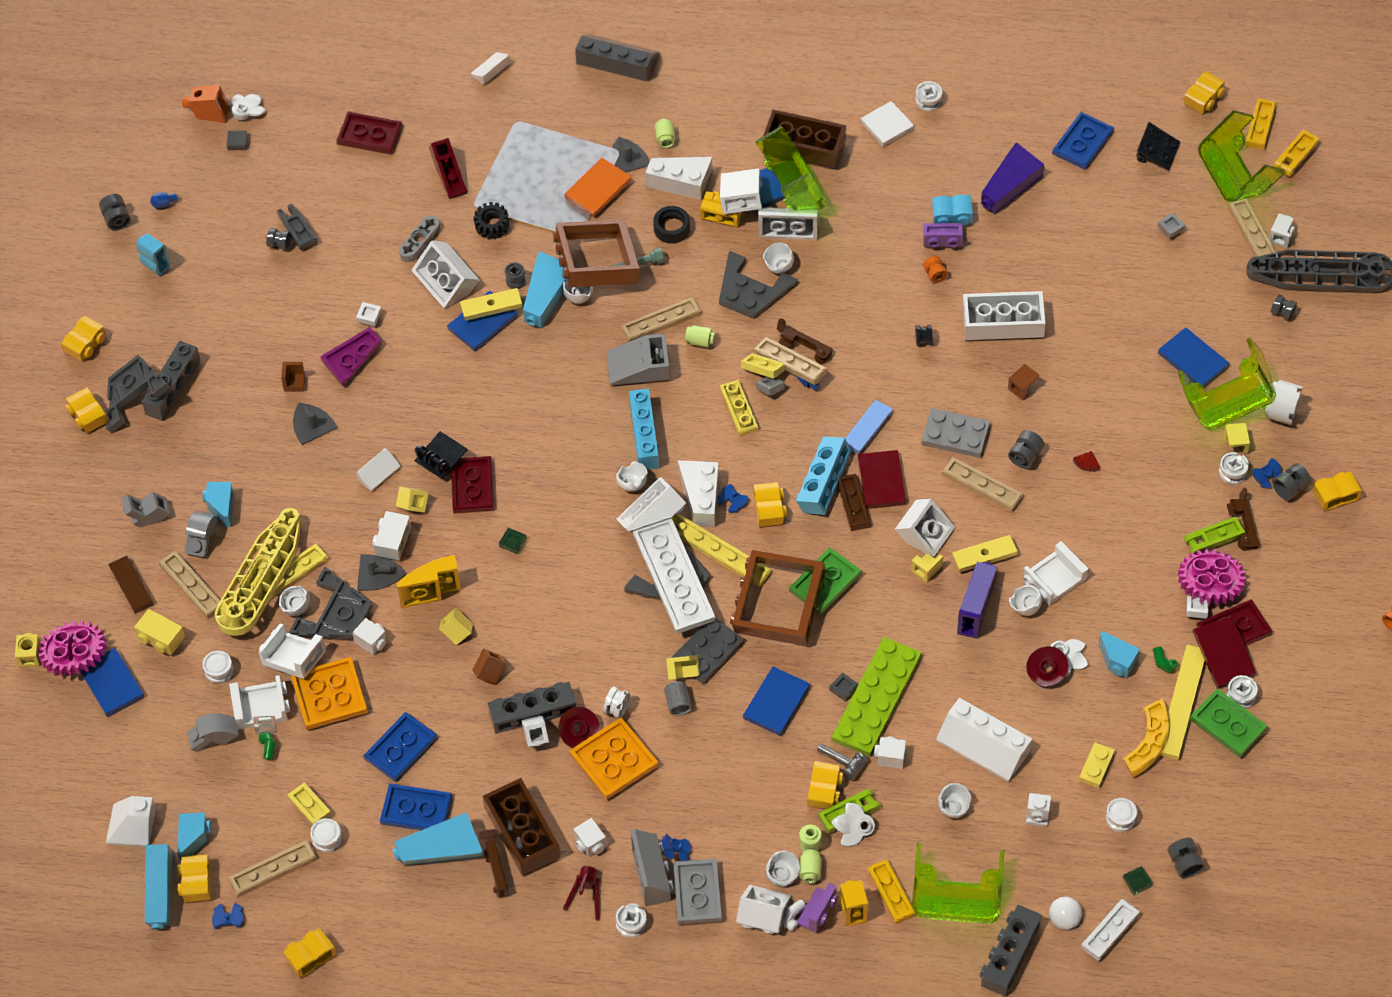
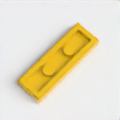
[1245,98,1277,150]
[867,859,915,924]

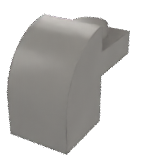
[121,492,171,526]
[185,511,218,557]
[188,713,238,752]

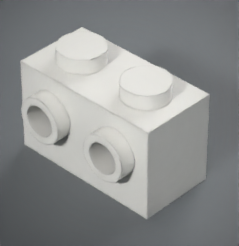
[372,511,411,561]

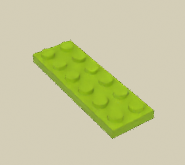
[831,637,922,757]

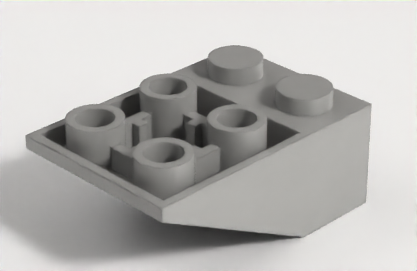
[607,334,670,385]

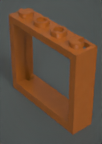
[552,219,640,287]
[730,550,826,645]

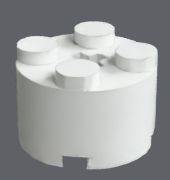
[1265,380,1303,425]

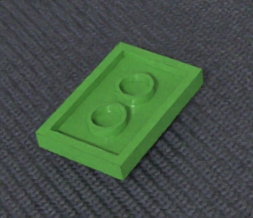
[789,547,861,615]
[1190,688,1267,757]

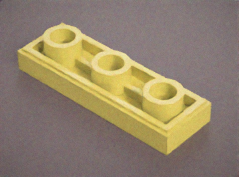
[460,288,522,321]
[720,380,758,436]
[952,535,1017,573]

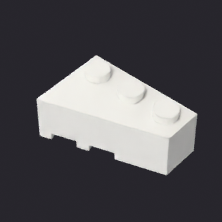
[645,157,713,200]
[678,460,719,527]

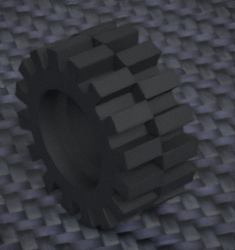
[474,202,510,239]

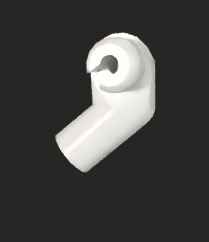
[783,900,806,931]

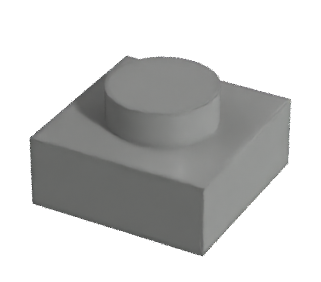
[1158,213,1186,239]
[756,377,784,396]

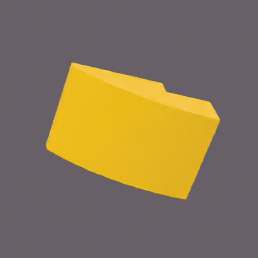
[397,554,461,608]

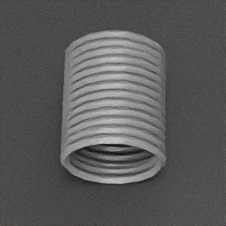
[664,681,692,716]

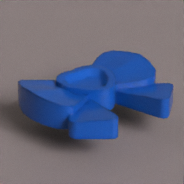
[1252,458,1281,489]
[717,484,749,513]
[662,834,690,861]
[212,903,244,929]

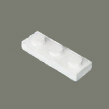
[1081,899,1139,961]

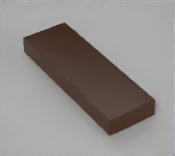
[837,473,871,532]
[108,555,153,613]

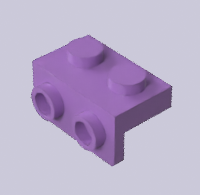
[923,223,963,248]
[798,883,838,933]

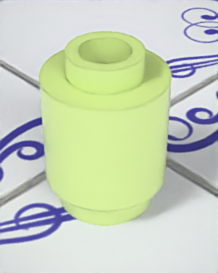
[654,119,676,148]
[685,325,715,348]
[799,825,821,851]
[799,850,822,884]

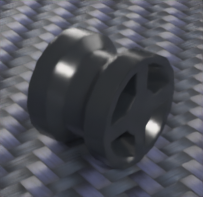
[915,325,933,345]

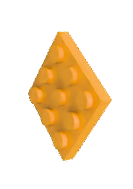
[291,657,368,730]
[569,717,659,800]

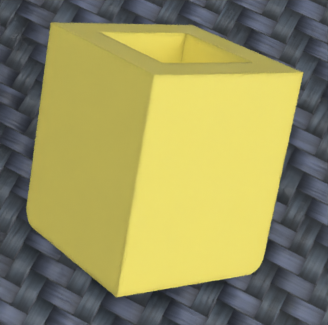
[1224,423,1250,454]
[396,486,429,513]
[911,554,943,582]
[439,607,473,645]
[666,655,700,680]

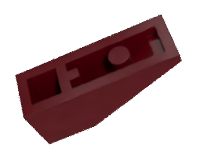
[429,138,467,198]

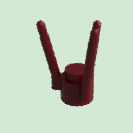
[563,866,600,920]

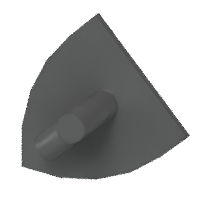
[612,137,650,173]
[293,403,338,445]
[357,554,406,591]

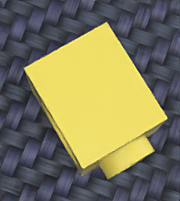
[15,633,41,667]

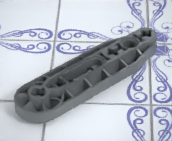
[1246,249,1392,292]

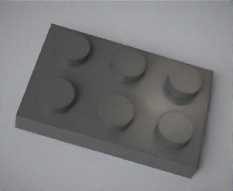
[671,618,744,685]

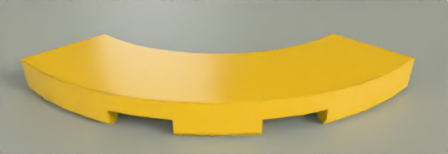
[1123,698,1169,777]

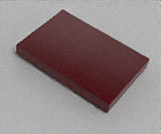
[336,111,403,155]
[858,450,906,509]
[451,456,494,514]
[1196,599,1273,647]
[1192,616,1256,688]

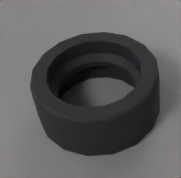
[653,206,690,243]

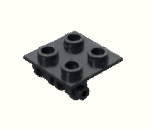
[1136,122,1181,171]
[414,431,468,479]

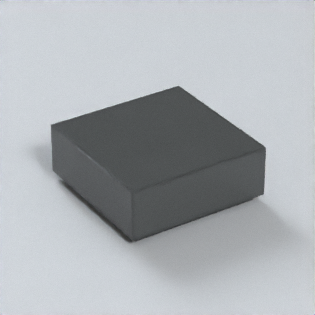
[227,130,248,150]
[829,672,859,702]

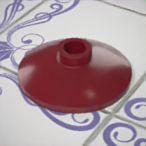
[1026,646,1069,687]
[558,707,599,748]

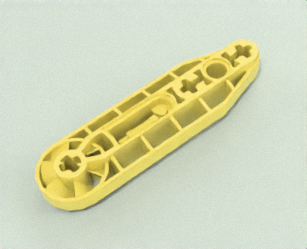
[215,508,301,636]

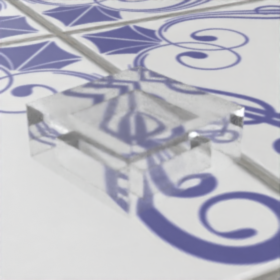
[253,716,277,734]

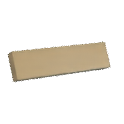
[1228,198,1276,257]
[621,297,701,342]
[754,337,828,385]
[942,457,1023,512]
[159,551,220,619]
[228,840,317,897]

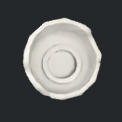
[763,242,794,274]
[563,282,593,304]
[616,462,648,492]
[1009,585,1043,616]
[279,586,310,616]
[938,783,972,818]
[765,851,800,887]
[1049,897,1082,930]

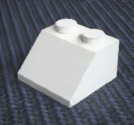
[895,499,955,557]
[736,885,791,934]

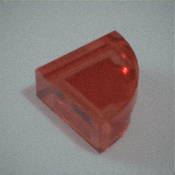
[1073,451,1100,472]

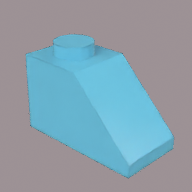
[202,482,234,527]
[1099,631,1140,678]
[177,813,211,862]

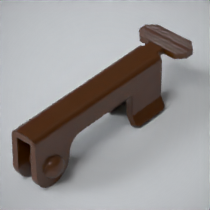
[776,318,833,363]
[1227,488,1260,550]
[479,829,508,897]

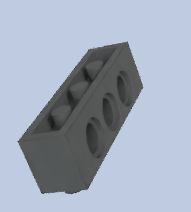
[142,341,200,421]
[488,682,576,734]
[979,905,1042,997]

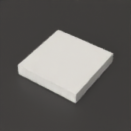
[860,101,914,147]

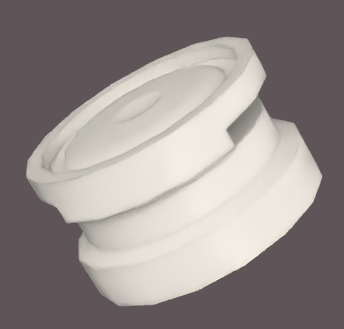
[915,81,942,111]
[1219,452,1249,485]
[202,651,234,684]
[1227,675,1258,709]
[603,686,631,719]
[1105,798,1137,833]
[310,818,342,853]
[616,903,646,938]

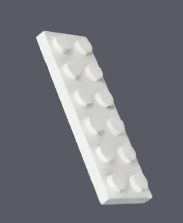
[632,518,715,634]

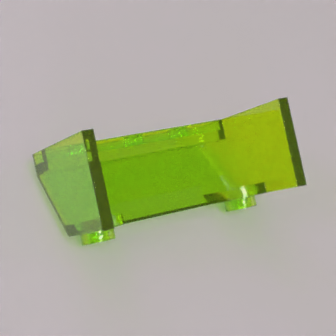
[1198,110,1286,202]
[755,126,828,211]
[1178,338,1276,431]
[912,843,1005,924]

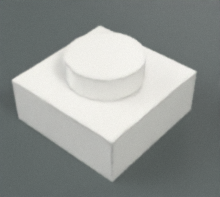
[356,302,382,326]
[1186,596,1208,619]

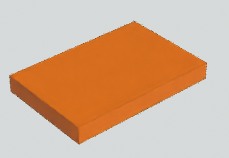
[564,158,631,217]

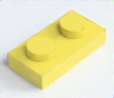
[741,353,785,379]
[1079,742,1115,788]
[287,782,331,826]

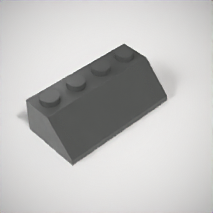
[575,34,659,82]

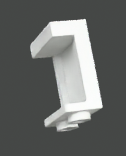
[720,169,762,214]
[1022,541,1089,606]
[259,623,326,679]
[229,675,290,730]

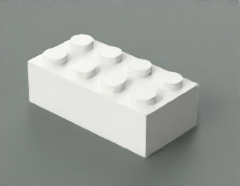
[962,291,1046,340]

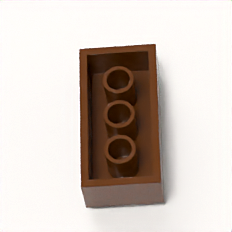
[762,109,846,169]
[483,778,561,876]

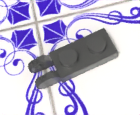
[277,204,318,251]

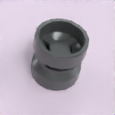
[266,228,291,250]
[505,262,525,289]
[1271,295,1297,320]

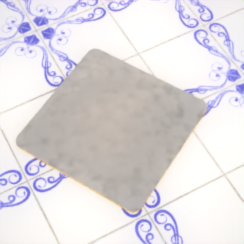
[474,122,619,232]

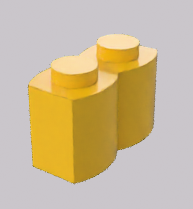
[1184,71,1225,114]
[61,316,106,362]
[65,387,108,433]
[1312,472,1362,511]
[753,482,787,527]
[807,761,843,809]
[178,854,211,903]
[283,928,336,978]

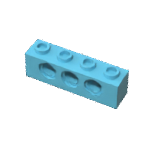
[629,389,659,470]
[796,436,851,515]

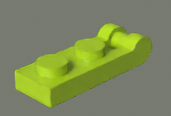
[1184,516,1245,555]
[818,789,881,834]

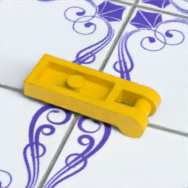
[1273,129,1319,177]

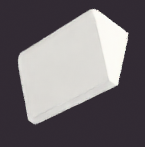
[470,52,510,85]
[356,448,401,492]

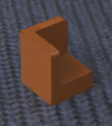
[281,362,305,392]
[1008,364,1039,401]
[473,648,507,684]

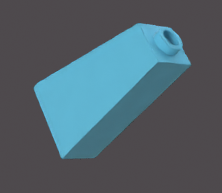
[523,251,567,328]
[392,812,484,866]
[145,844,174,930]

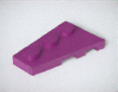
[320,327,381,386]

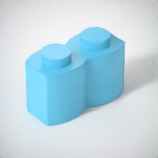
[932,195,973,226]
[136,233,170,276]

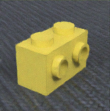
[134,609,185,655]

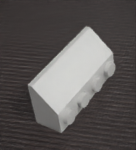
[936,698,1032,782]

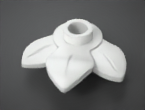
[231,94,266,120]
[1050,639,1088,676]
[832,803,875,846]

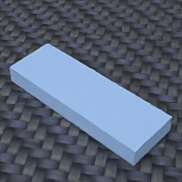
[845,400,892,454]

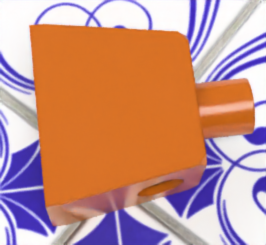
[182,85,231,123]

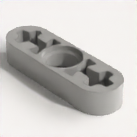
[399,216,440,262]

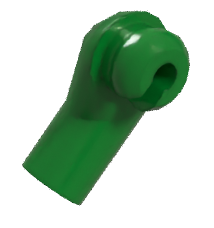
[1153,647,1178,673]
[259,732,275,760]

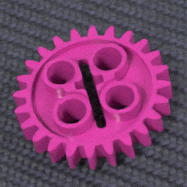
[1178,549,1246,605]
[38,620,107,677]

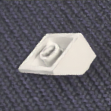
[106,796,156,847]

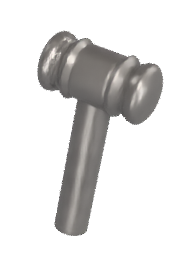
[817,744,868,781]

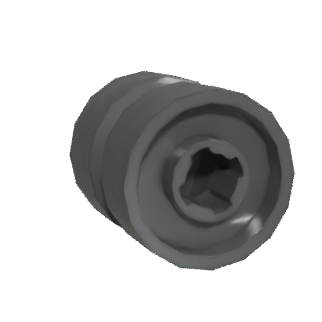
[99,194,131,231]
[1008,430,1044,469]
[1272,463,1312,501]
[1167,838,1206,879]

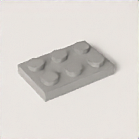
[921,408,990,458]
[673,859,722,925]

